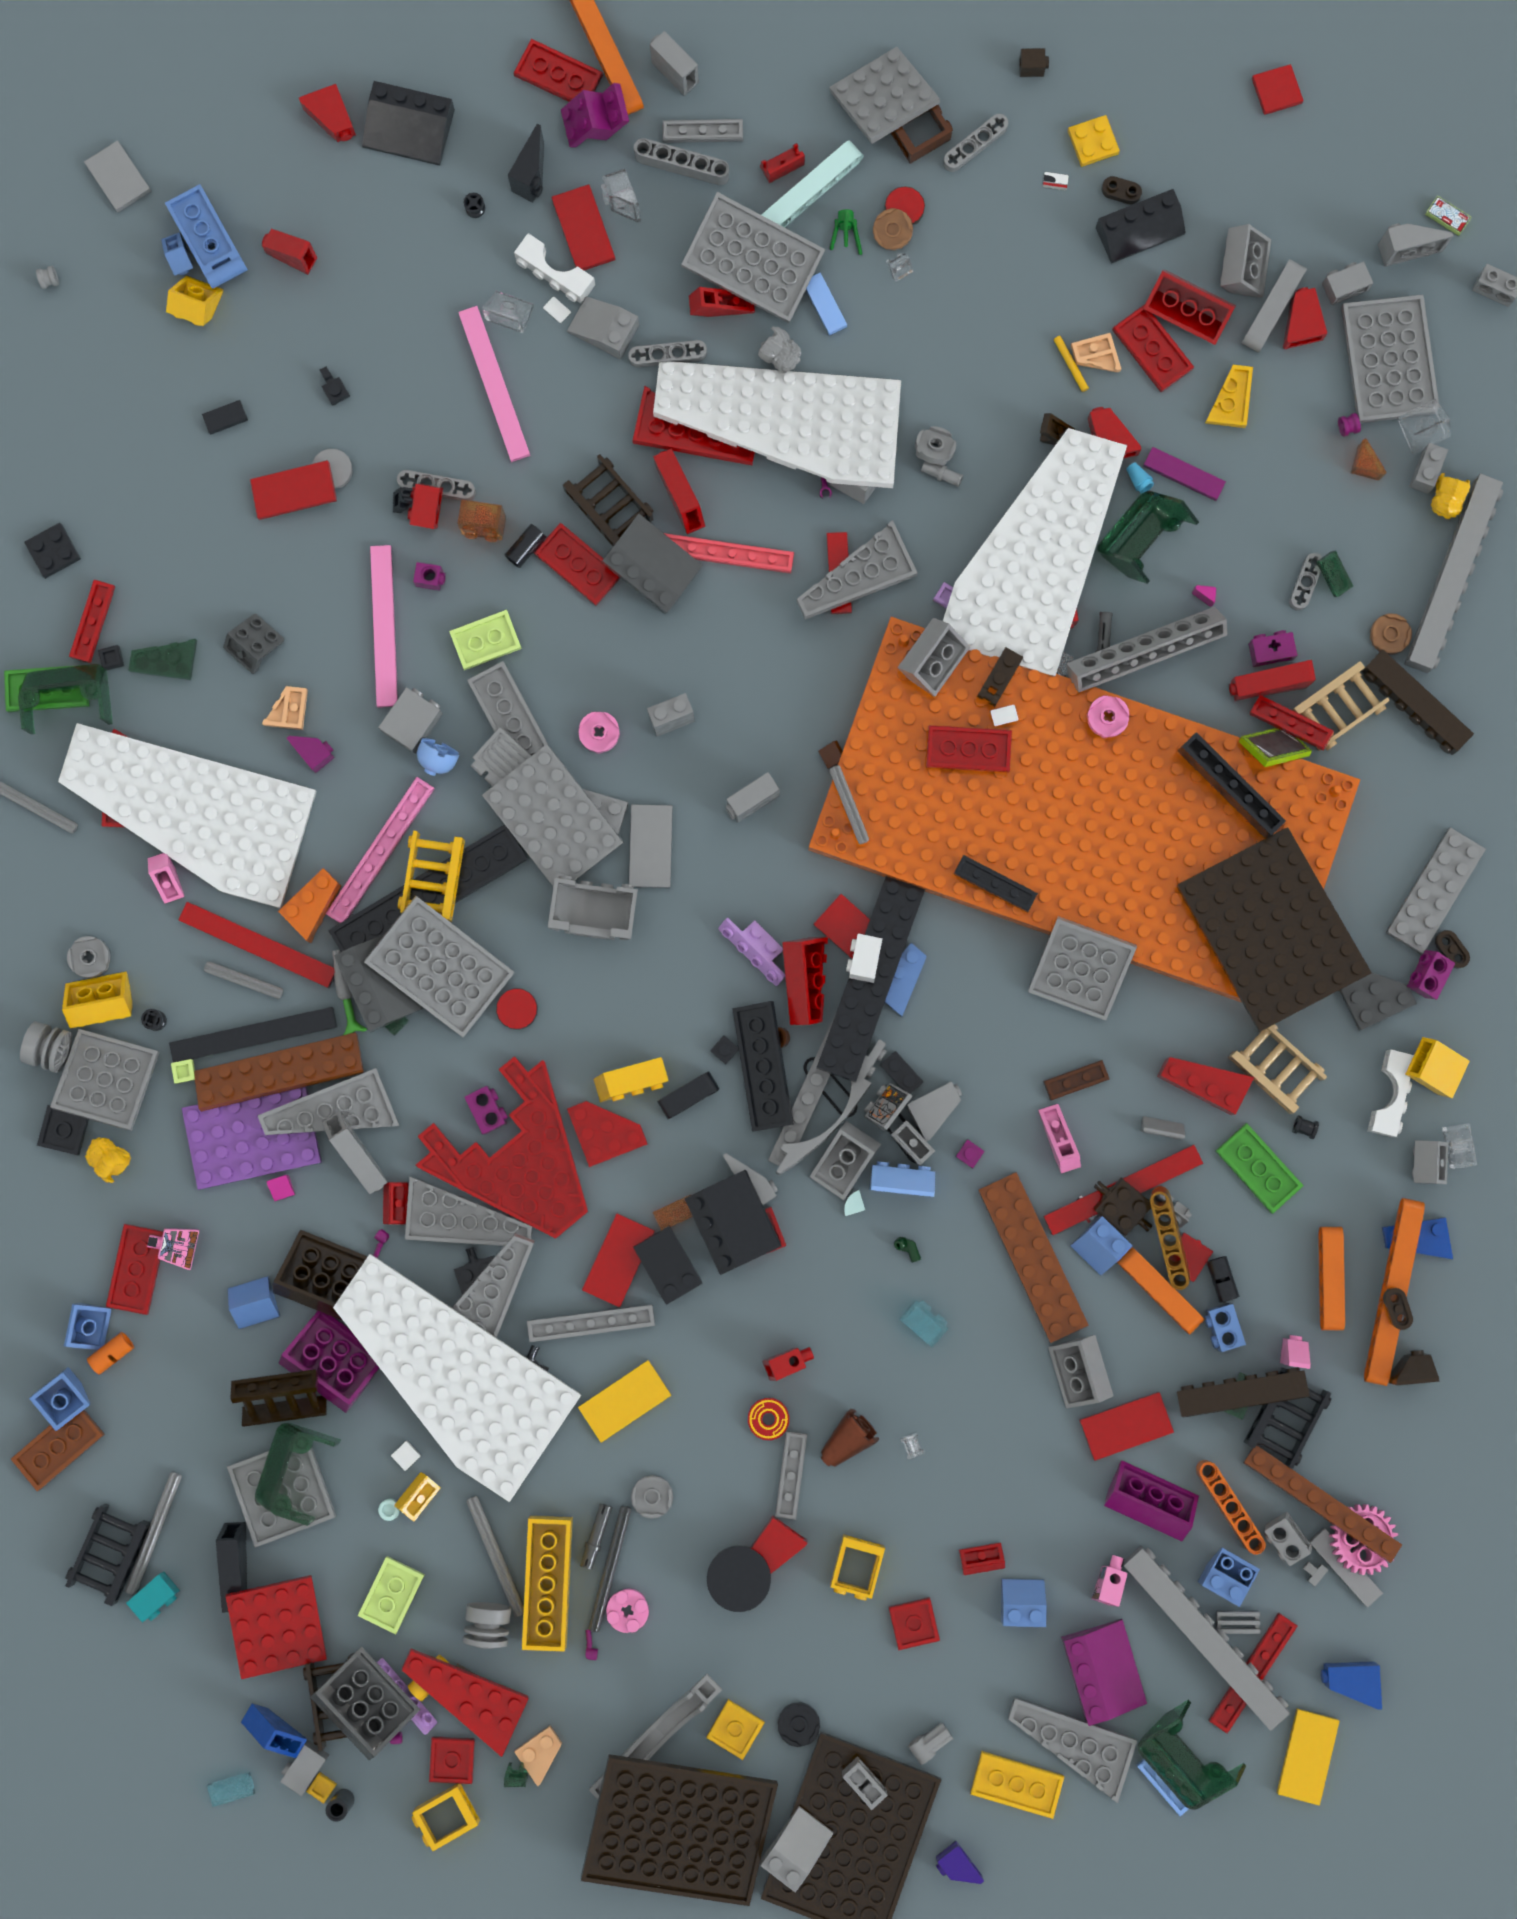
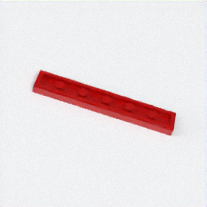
[1209,1613,1298,1734]

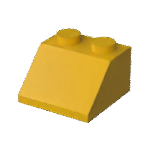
[166,275,223,326]

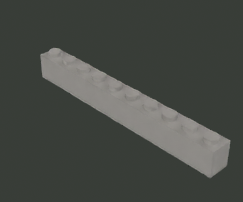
[1404,473,1503,673]
[1123,1546,1290,1731]

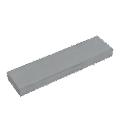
[663,119,743,143]
[775,1431,807,1520]
[1309,1528,1383,1608]

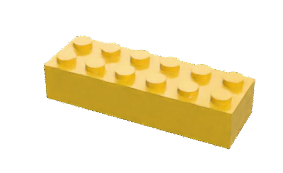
[522,1516,573,1652]

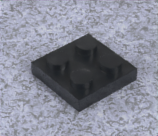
[24,523,81,579]
[37,1105,89,1155]

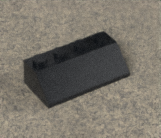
[1096,189,1186,264]

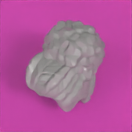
[758,327,801,373]

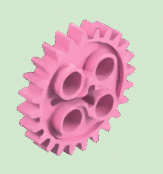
[1329,1504,1398,1575]

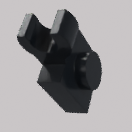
[320,366,350,406]

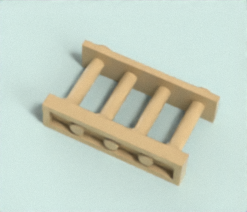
[1292,661,1390,751]
[1228,1024,1327,1114]

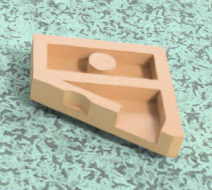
[1071,333,1121,372]
[262,686,308,730]
[514,1725,562,1787]

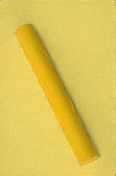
[1053,336,1089,392]

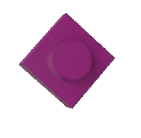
[955,1139,985,1169]

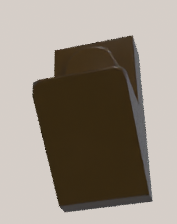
[1040,413,1075,445]

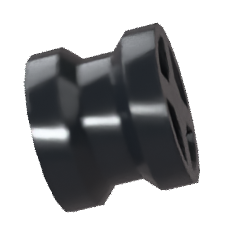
[464,192,485,218]

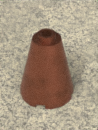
[821,1409,879,1467]

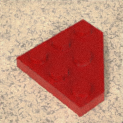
[567,1101,648,1167]

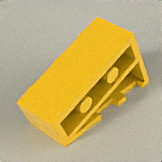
[593,1057,669,1103]

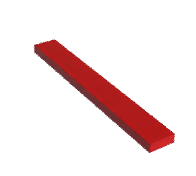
[178,902,334,988]
[1043,1145,1204,1235]

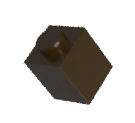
[1019,48,1049,77]

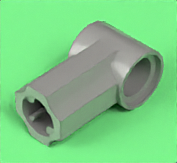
[908,1722,953,1765]

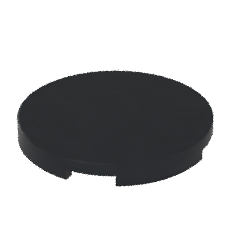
[707,1546,771,1612]

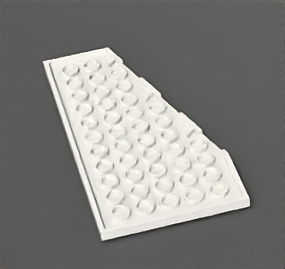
[653,361,901,488]
[943,428,1127,676]
[58,723,317,909]
[333,1254,581,1502]

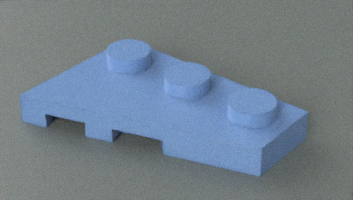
[885,943,927,1017]

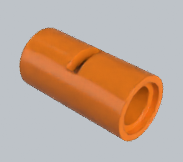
[87,1332,134,1375]

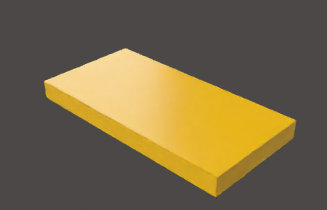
[578,1360,671,1443]
[1277,1708,1340,1806]
[970,1751,1064,1819]

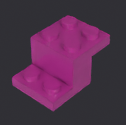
[561,83,629,148]

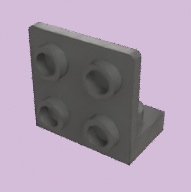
[223,614,284,674]

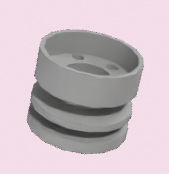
[20,1021,72,1073]
[463,1602,511,1649]

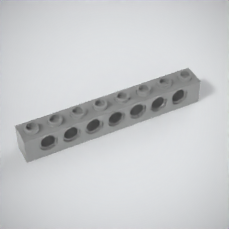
[1066,607,1227,692]

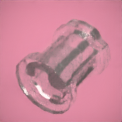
[900,1432,925,1459]

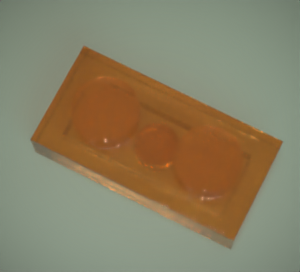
[653,1194,693,1230]

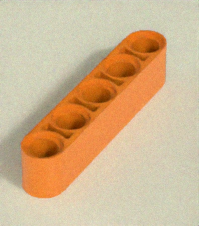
[1318,1227,1345,1331]
[1117,1247,1205,1335]
[1196,1460,1265,1555]

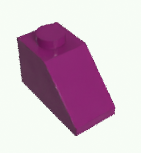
[286,736,335,773]

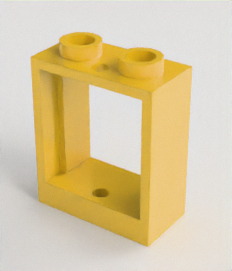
[830,1534,885,1601]
[412,1783,480,1852]

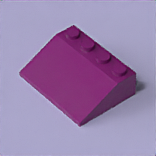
[279,1311,380,1413]
[1061,1619,1147,1726]

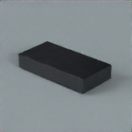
[202,400,248,435]

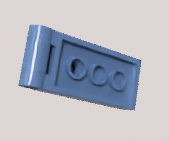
[165,184,248,289]

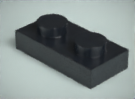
[880,1051,923,1094]

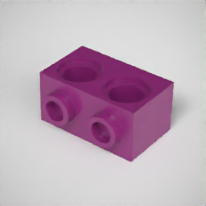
[1407,950,1455,1000]
[464,1086,508,1135]

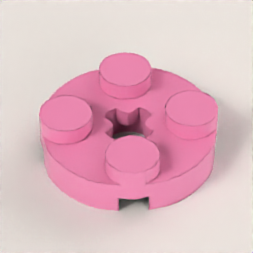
[1087,696,1129,738]
[579,712,620,754]
[606,1588,649,1633]

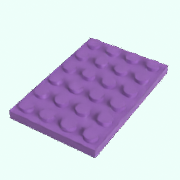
[182,1086,322,1190]

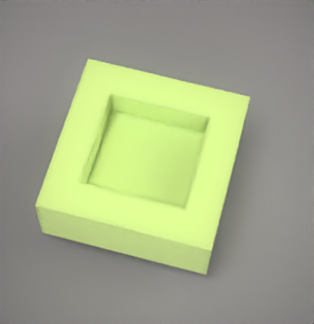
[171,1059,195,1084]

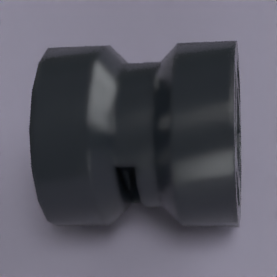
[141,1009,167,1031]

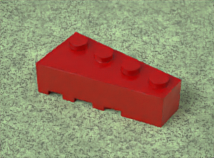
[782,937,828,1025]
[1157,1057,1254,1115]

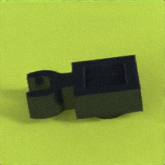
[393,487,413,513]

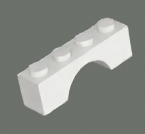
[514,233,595,304]
[1367,1049,1414,1137]

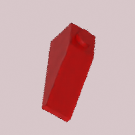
[689,287,755,317]

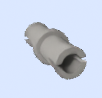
[921,461,963,487]

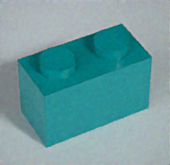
[126,1571,180,1623]

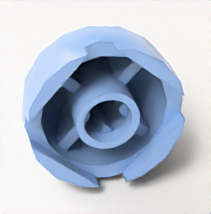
[417,738,459,776]

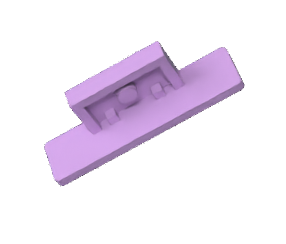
[718,918,785,986]
[377,1658,437,1735]

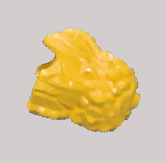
[1431,473,1470,519]
[85,1137,131,1183]

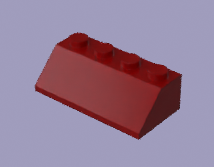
[1143,269,1236,345]

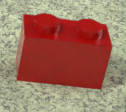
[408,483,443,529]

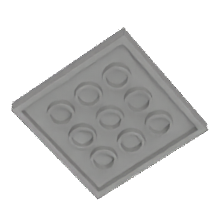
[829,47,940,144]
[1028,916,1137,1021]
[50,1029,159,1131]
[227,1436,336,1548]

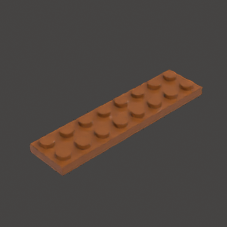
[194,1032,364,1112]
[978,1172,1089,1343]

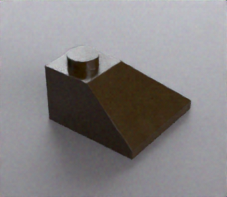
[1389,1350,1440,1385]

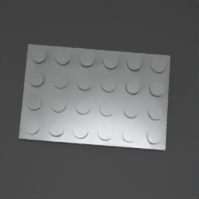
[681,192,825,323]
[1341,295,1440,423]
[482,744,624,886]
[364,896,515,1037]

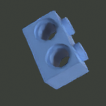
[1204,1303,1246,1352]

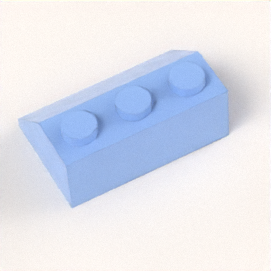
[869,1161,935,1197]

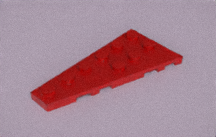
[402,1648,529,1757]

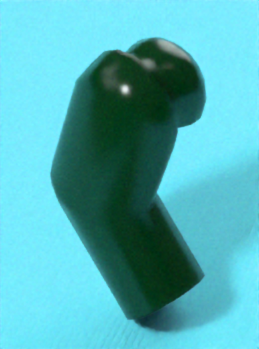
[894,1237,921,1263]

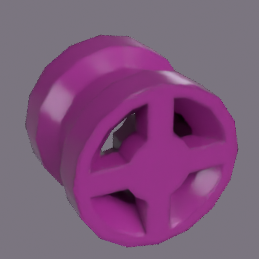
[1338,413,1361,437]

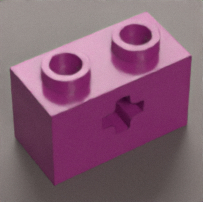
[1248,630,1298,667]

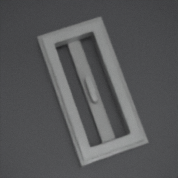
[1216,1611,1260,1634]

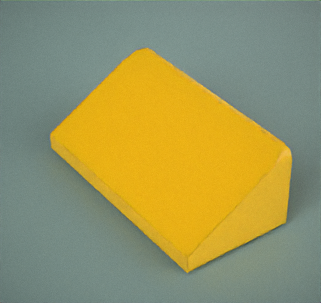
[394,1472,441,1522]

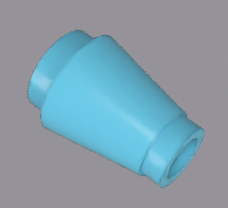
[1126,462,1154,494]

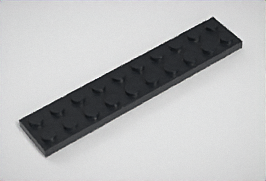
[328,824,528,952]
[816,876,925,1082]

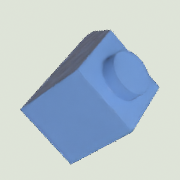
[161,232,193,276]

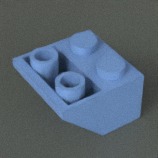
[1198,1547,1260,1607]

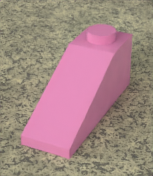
[1038,1104,1081,1173]

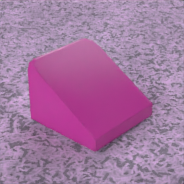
[1192,585,1216,607]
[266,1175,295,1201]

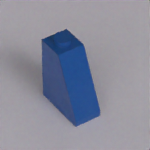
[1321,1662,1382,1710]
[241,1703,307,1758]

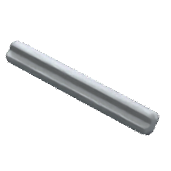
[830,765,869,844]
[204,962,283,999]

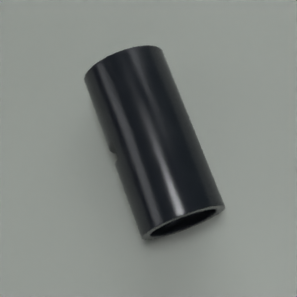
[504,524,546,568]
[1206,1256,1240,1303]
[325,1789,354,1822]

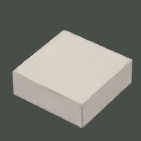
[391,1441,421,1471]

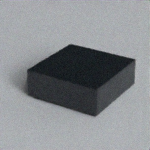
[98,645,124,671]

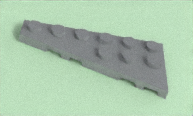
[797,520,917,619]

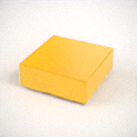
[306,1772,337,1804]

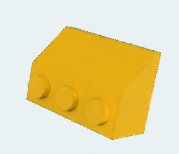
[62,972,133,1028]

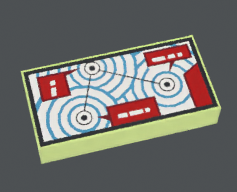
[1425,196,1471,236]

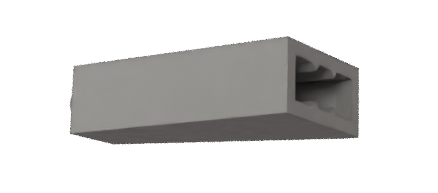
[322,1111,387,1194]

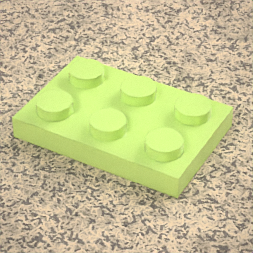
[449,610,522,671]
[358,1556,425,1634]

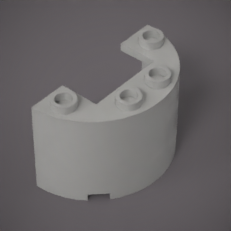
[548,875,638,940]

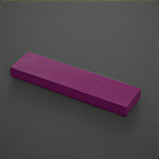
[1143,447,1226,501]

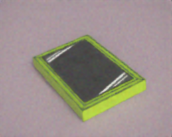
[1239,728,1312,767]

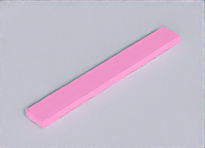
[458,306,530,462]
[370,545,398,708]
[326,777,435,923]

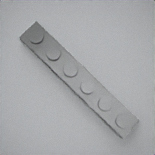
[527,1304,655,1342]

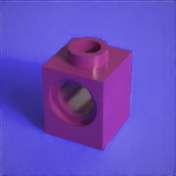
[413,562,446,591]

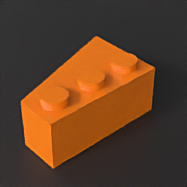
[278,868,342,943]

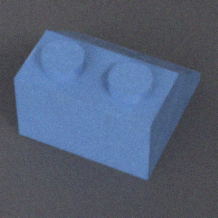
[1070,1216,1133,1276]
[29,1367,90,1431]
[1001,1579,1047,1627]

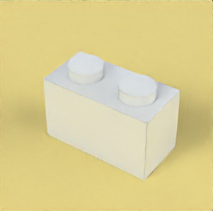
[846,934,883,983]

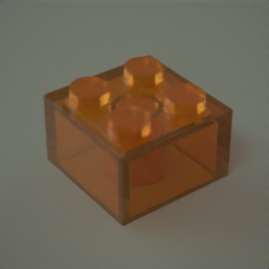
[457,500,506,542]

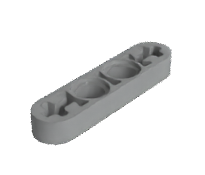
[943,114,1008,172]
[628,340,707,367]
[397,470,476,501]

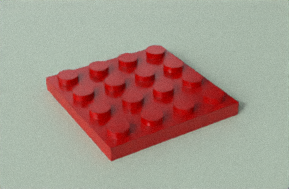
[226,1575,327,1680]

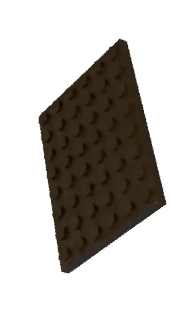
[1177,827,1372,1032]
[761,1732,941,1919]
[581,1754,778,1906]

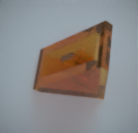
[1351,438,1387,481]

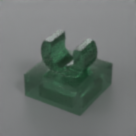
[504,1762,528,1787]

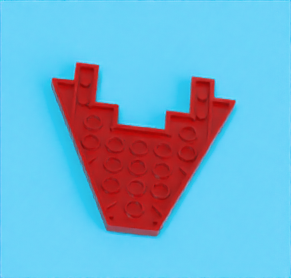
[416,1056,589,1239]

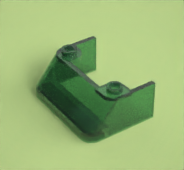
[1097,491,1199,584]
[18,664,113,735]
[255,1423,341,1526]
[1137,1699,1246,1810]

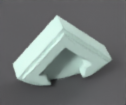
[844,1190,865,1216]

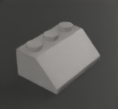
[1220,224,1271,298]
[897,618,970,697]
[1048,1335,1113,1409]

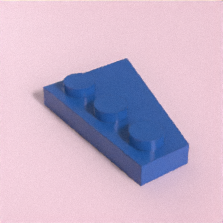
[1382,1218,1453,1259]

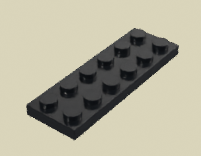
[732,1001,794,1132]

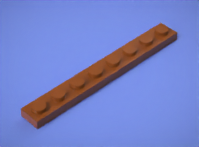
[1243,1445,1402,1563]

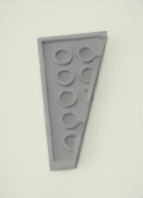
[257,1068,399,1135]
[405,1176,532,1246]
[452,1233,535,1338]
[1008,1697,1137,1803]

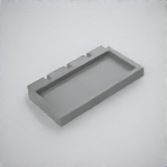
[471,727,532,787]

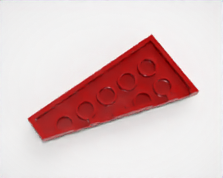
[633,386,755,466]

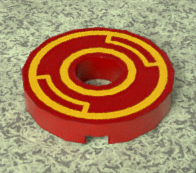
[748,1398,789,1440]

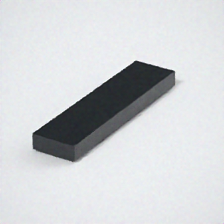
[954,855,1038,913]

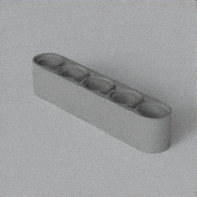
[634,138,729,185]
[1242,259,1307,353]

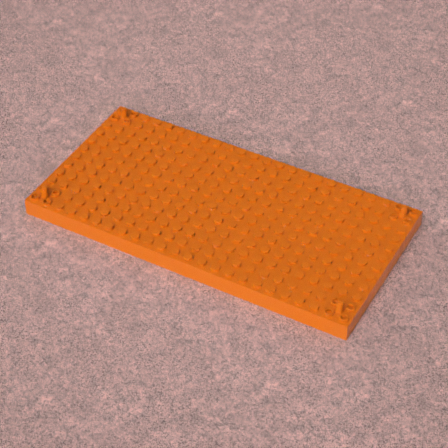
[808,617,1361,1003]

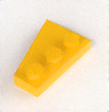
[1205,365,1253,428]

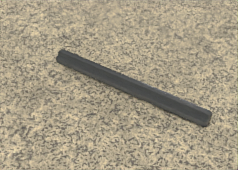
[588,1506,631,1632]

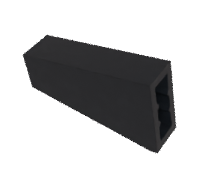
[216,1522,247,1613]

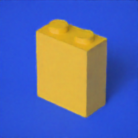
[1405,1037,1470,1098]

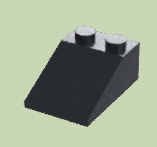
[508,124,544,203]
[633,1225,703,1305]

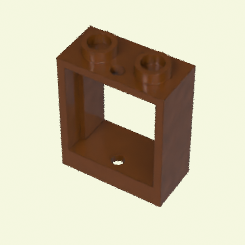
[890,105,953,164]

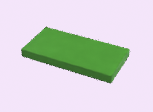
[4,665,89,712]
[1215,1123,1303,1214]

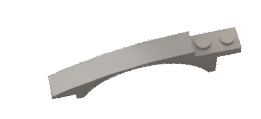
[776,1039,887,1176]
[589,1673,722,1799]

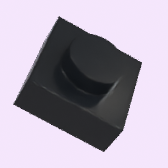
[710,1035,739,1065]

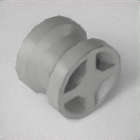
[36,265,59,289]

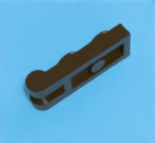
[977,647,1023,707]

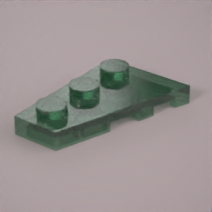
[128,639,197,680]

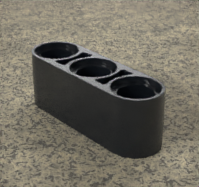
[657,1071,720,1119]

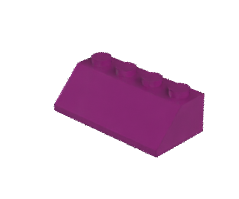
[1104,1460,1199,1541]

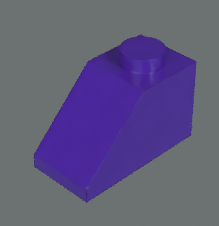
[936,1841,984,1884]

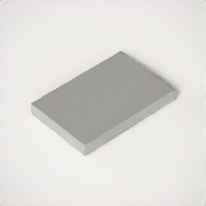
[84,140,151,212]

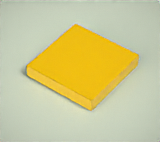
[706,1699,765,1760]

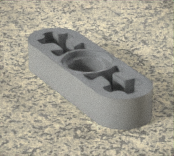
[1289,553,1324,611]

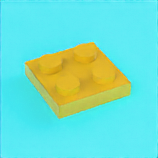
[1068,115,1120,167]

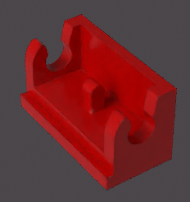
[760,143,805,183]

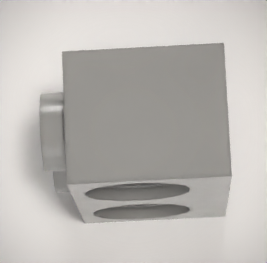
[1472,264,1517,307]
[1264,1512,1312,1566]
[842,1756,888,1810]

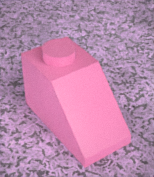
[147,853,184,903]
[1280,1335,1311,1369]

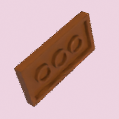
[11,1410,105,1491]

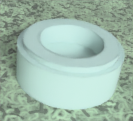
[378,1498,400,1521]

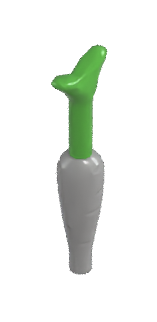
[332,950,367,1035]

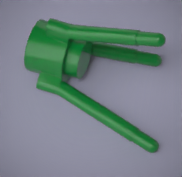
[830,209,862,255]

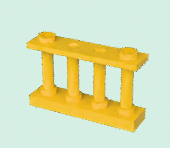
[398,830,465,922]

